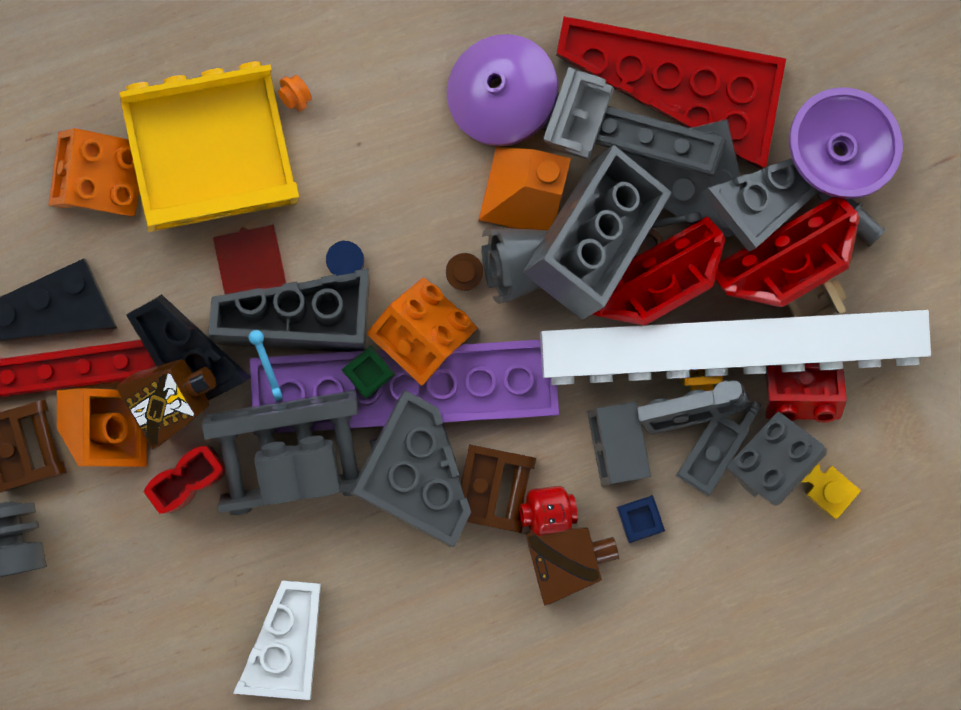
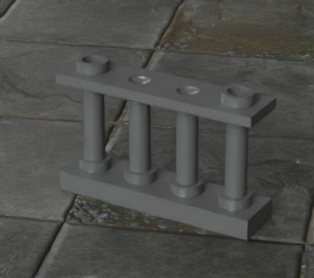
[202,390,361,515]

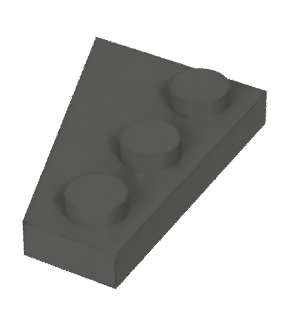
[701,158,819,252]

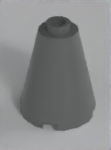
[481,227,548,304]

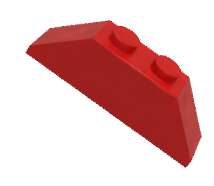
[715,197,860,307]
[591,216,725,326]

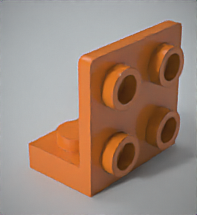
[48,128,139,217]
[366,278,478,386]

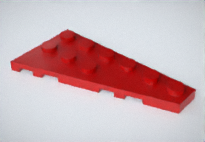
[556,16,786,170]

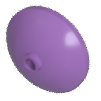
[447,34,559,146]
[789,87,903,199]

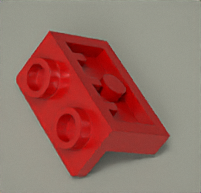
[765,363,847,423]

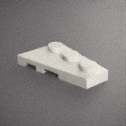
[233,580,321,700]

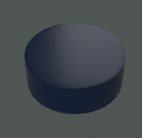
[326,241,364,276]

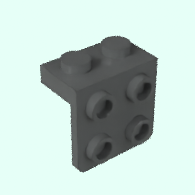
[726,411,827,505]

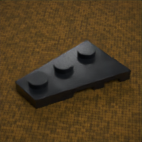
[0,258,117,341]
[126,294,251,400]

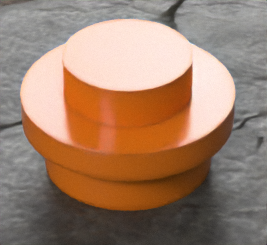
[278,75,312,112]

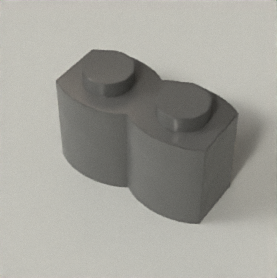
[254,436,341,504]

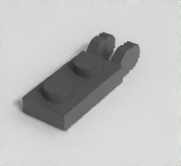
[637,380,750,434]
[675,400,762,496]

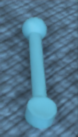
[249,330,283,402]

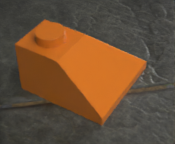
[479,147,571,230]
[57,388,147,467]

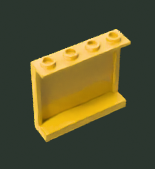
[119,61,299,232]

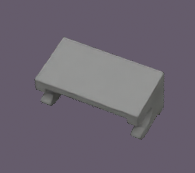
[543,67,614,160]

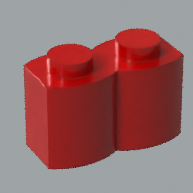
[143,446,225,514]

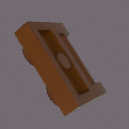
[0,400,67,493]
[461,444,537,533]

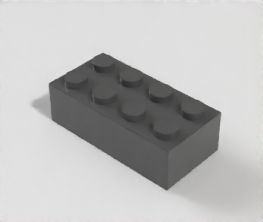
[522,145,672,320]

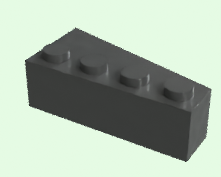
[208,268,370,352]

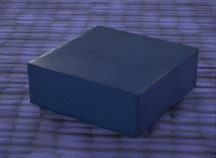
[616,495,665,543]

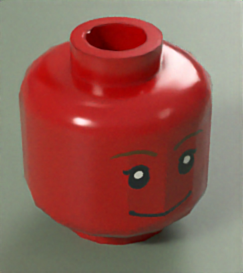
[519,486,578,536]

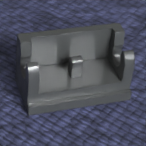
[587,401,651,486]

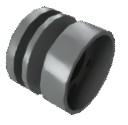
[0,501,47,577]

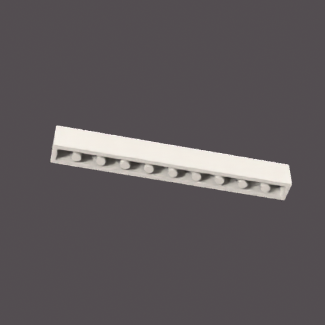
[540,310,931,385]

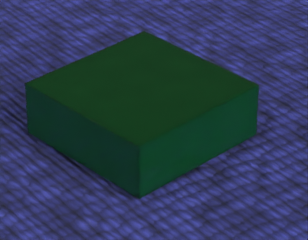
[341,345,396,400]

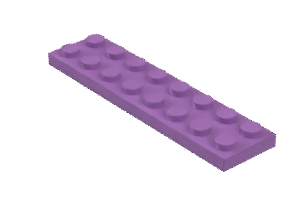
[250,340,559,434]

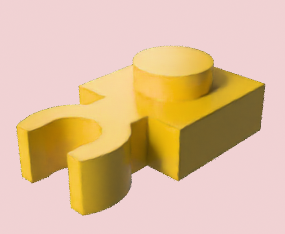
[801,463,861,520]

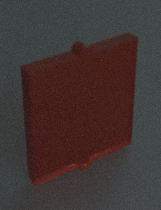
[213,224,286,294]

